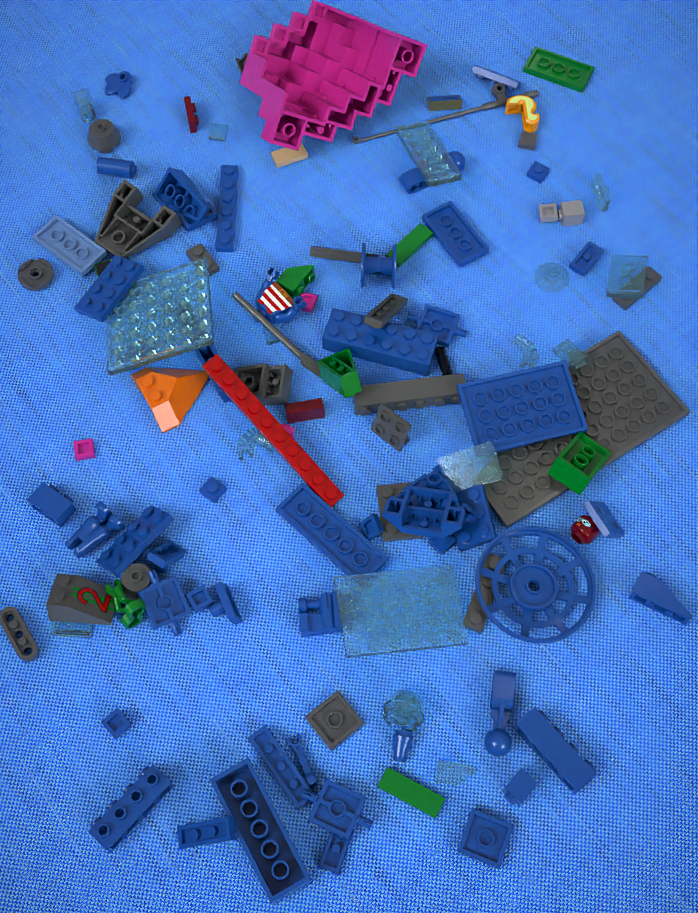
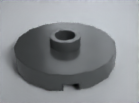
[18,258,54,291]

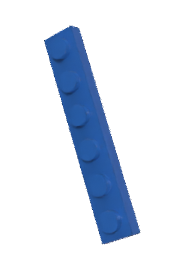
[216,165,239,252]

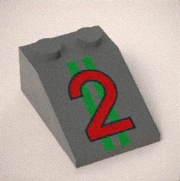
[46,574,115,625]

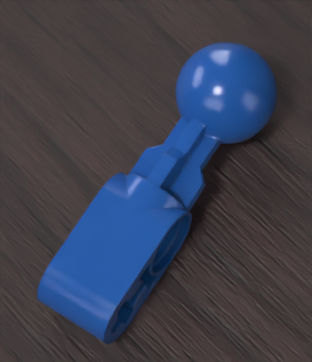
[399,151,465,194]
[484,670,516,757]

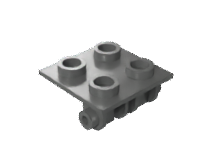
[371,403,411,452]

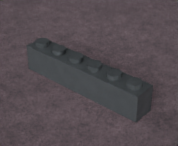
[352,373,465,416]

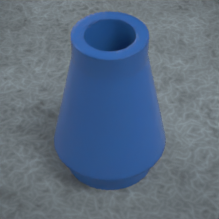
[393,729,414,763]

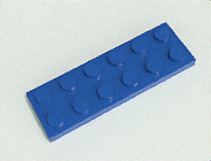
[275,483,388,588]

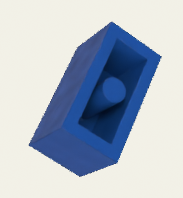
[27,482,76,528]

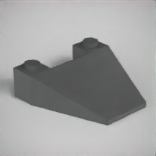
[95,179,182,258]

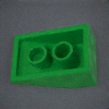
[547,432,612,495]

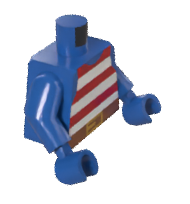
[253,267,307,325]

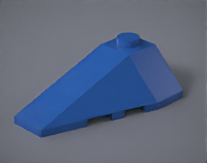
[152,167,209,222]

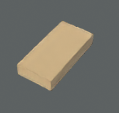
[271,142,308,168]

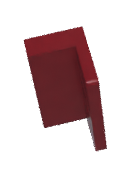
[285,398,325,424]

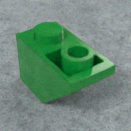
[276,265,315,300]

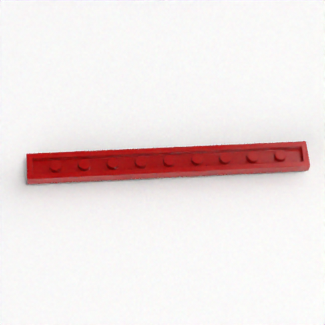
[202,354,344,507]

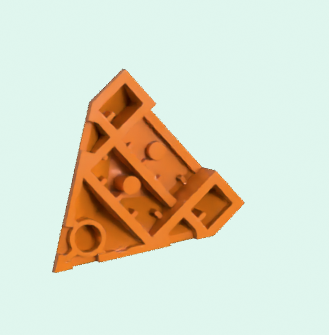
[131,367,209,433]

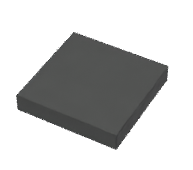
[305,691,364,751]

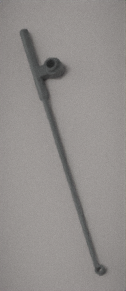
[352,83,539,144]

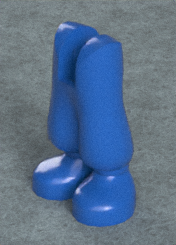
[65,501,125,558]

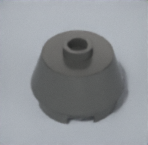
[87,119,121,154]
[120,563,159,600]

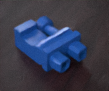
[298,591,353,637]

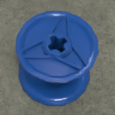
[361,243,397,289]

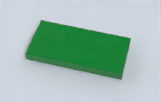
[523,46,595,93]

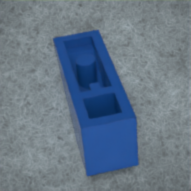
[629,571,692,625]

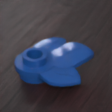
[105,71,132,100]

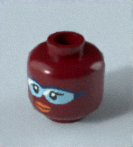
[571,515,600,544]

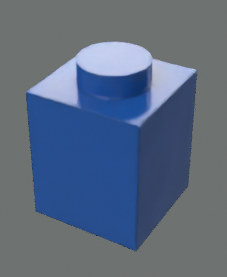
[502,768,538,806]

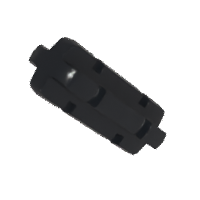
[435,346,453,376]

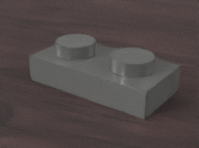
[186,243,220,279]

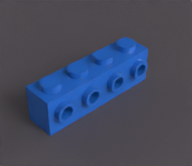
[514,708,596,795]
[88,764,174,853]

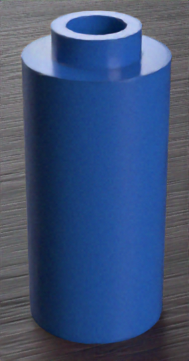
[97,157,137,179]

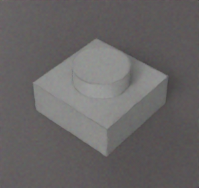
[539,203,558,223]

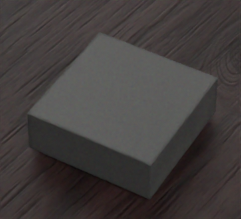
[518,131,538,151]

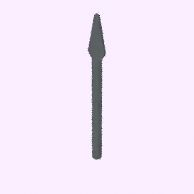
[232,292,322,379]

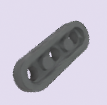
[0,607,39,662]

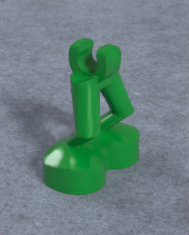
[105,579,146,629]

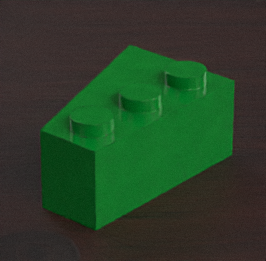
[317,347,362,398]

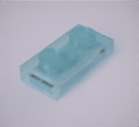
[553,339,589,371]

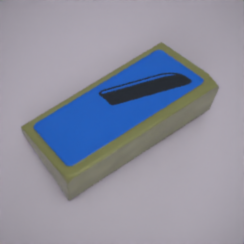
[427,95,462,111]

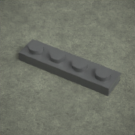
[364,293,408,328]
[462,553,505,634]

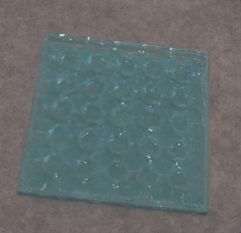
[106,258,214,376]

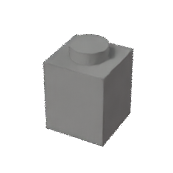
[557,200,585,227]

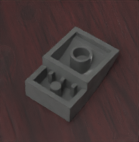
[230,363,293,405]

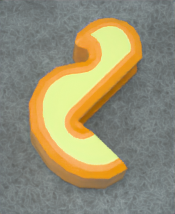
[505,95,540,133]

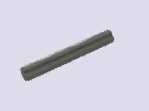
[310,246,378,263]

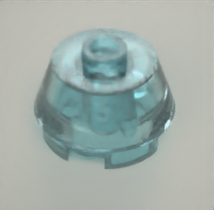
[383,690,424,732]

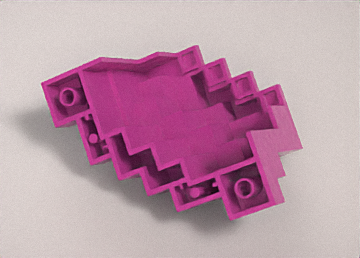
[239,0,427,151]

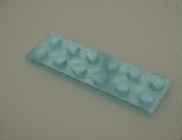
[396,121,462,187]

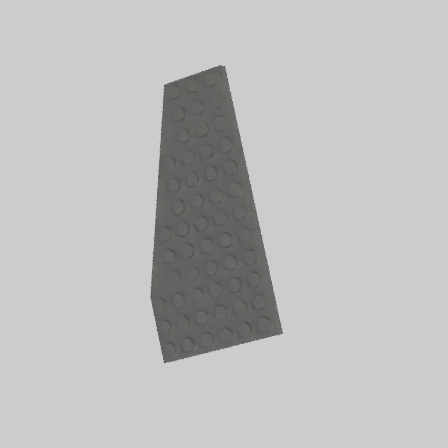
[473,331,690,529]

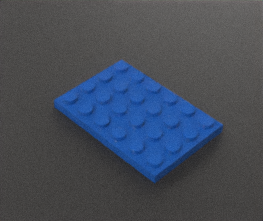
[456,360,588,457]

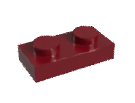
[184,96,199,133]

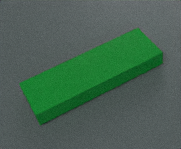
[386,223,433,268]
[377,767,445,819]

